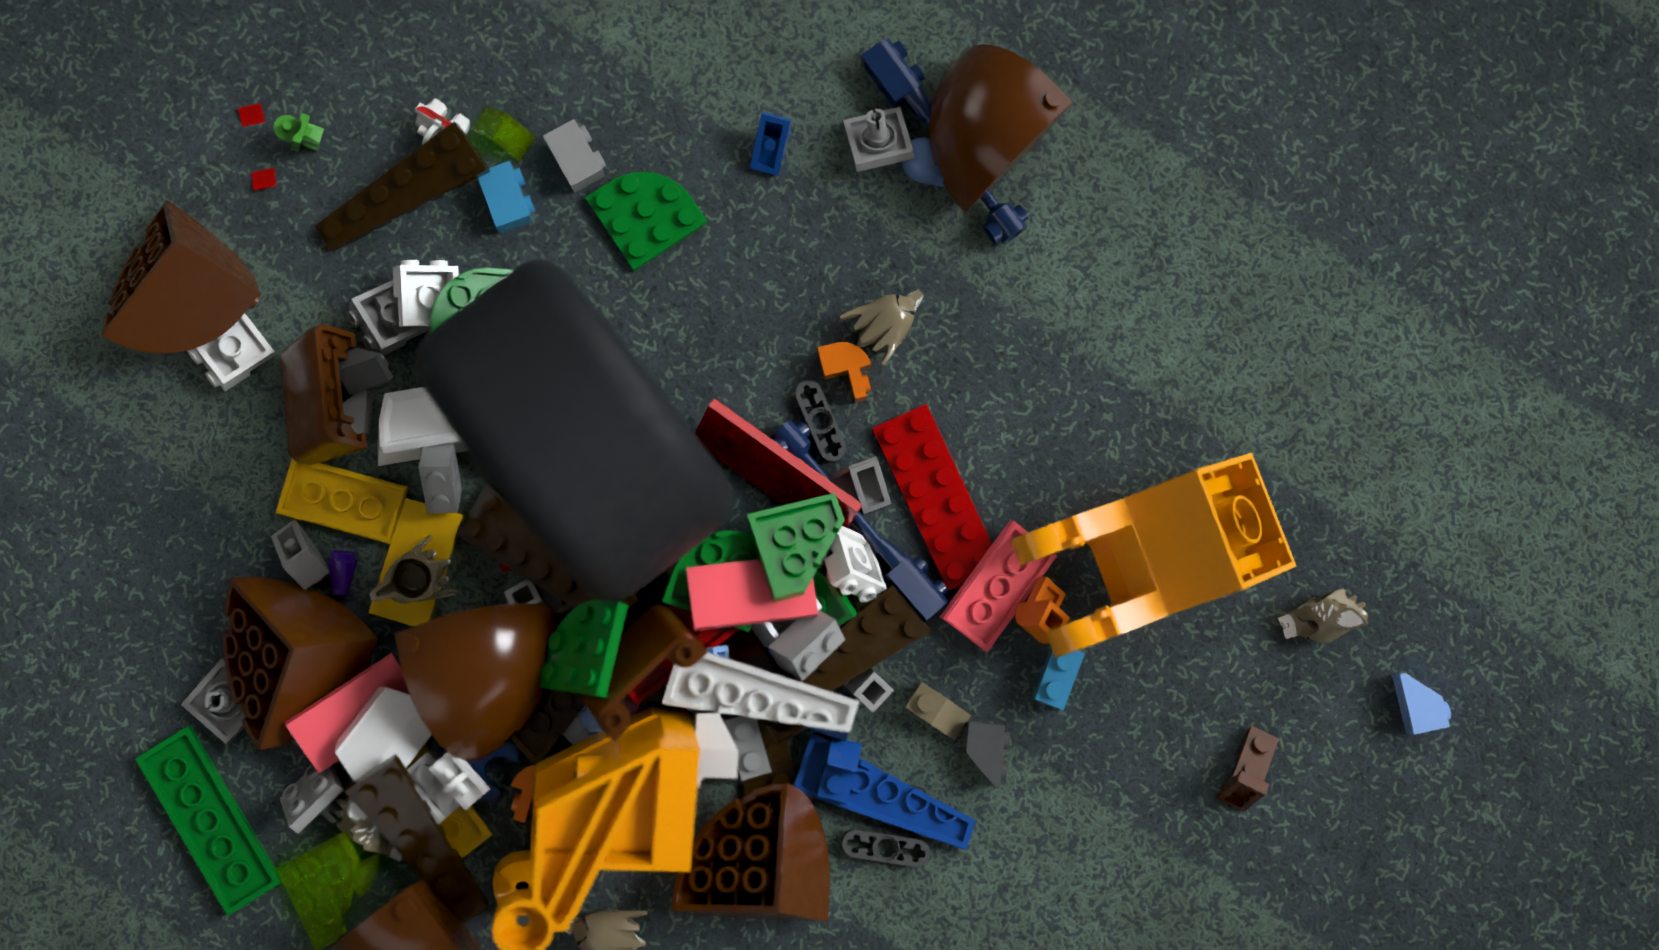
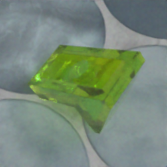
[332,835,384,898]

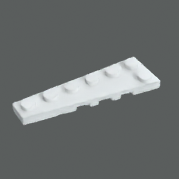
[662,652,860,732]

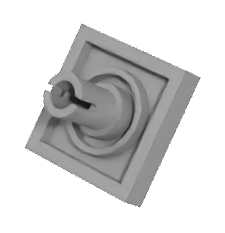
[843,107,915,172]
[181,658,245,744]
[279,764,343,834]

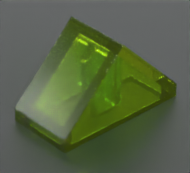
[471,106,536,162]

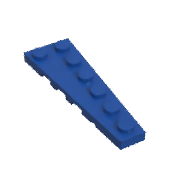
[794,733,976,850]

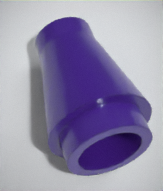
[327,550,358,595]

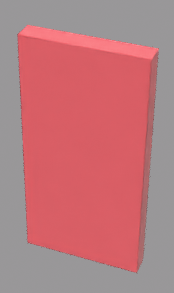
[940,520,1057,653]
[686,560,818,631]
[284,653,410,773]

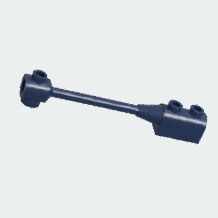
[861,39,1029,245]
[770,420,949,622]

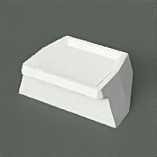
[377,387,467,466]
[335,687,432,781]
[691,711,738,788]

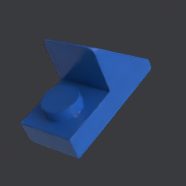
[750,112,791,176]
[817,737,862,804]

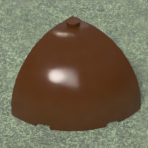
[929,44,1073,213]
[102,200,260,353]
[223,577,378,750]
[394,603,555,763]
[671,784,830,922]
[330,880,483,950]

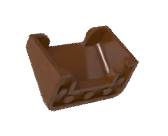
[279,324,367,465]
[579,603,707,742]

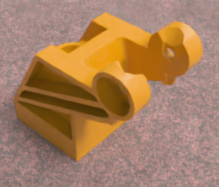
[1011,453,1297,658]
[492,706,700,950]

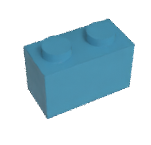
[478,161,536,234]
[1031,648,1085,710]

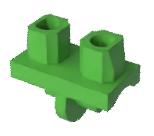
[273,113,324,152]

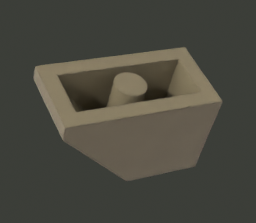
[904,682,971,741]

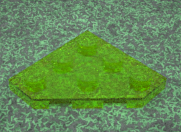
[276,831,359,950]

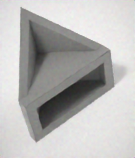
[829,456,891,514]

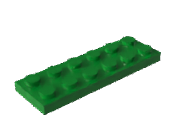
[135,726,284,916]

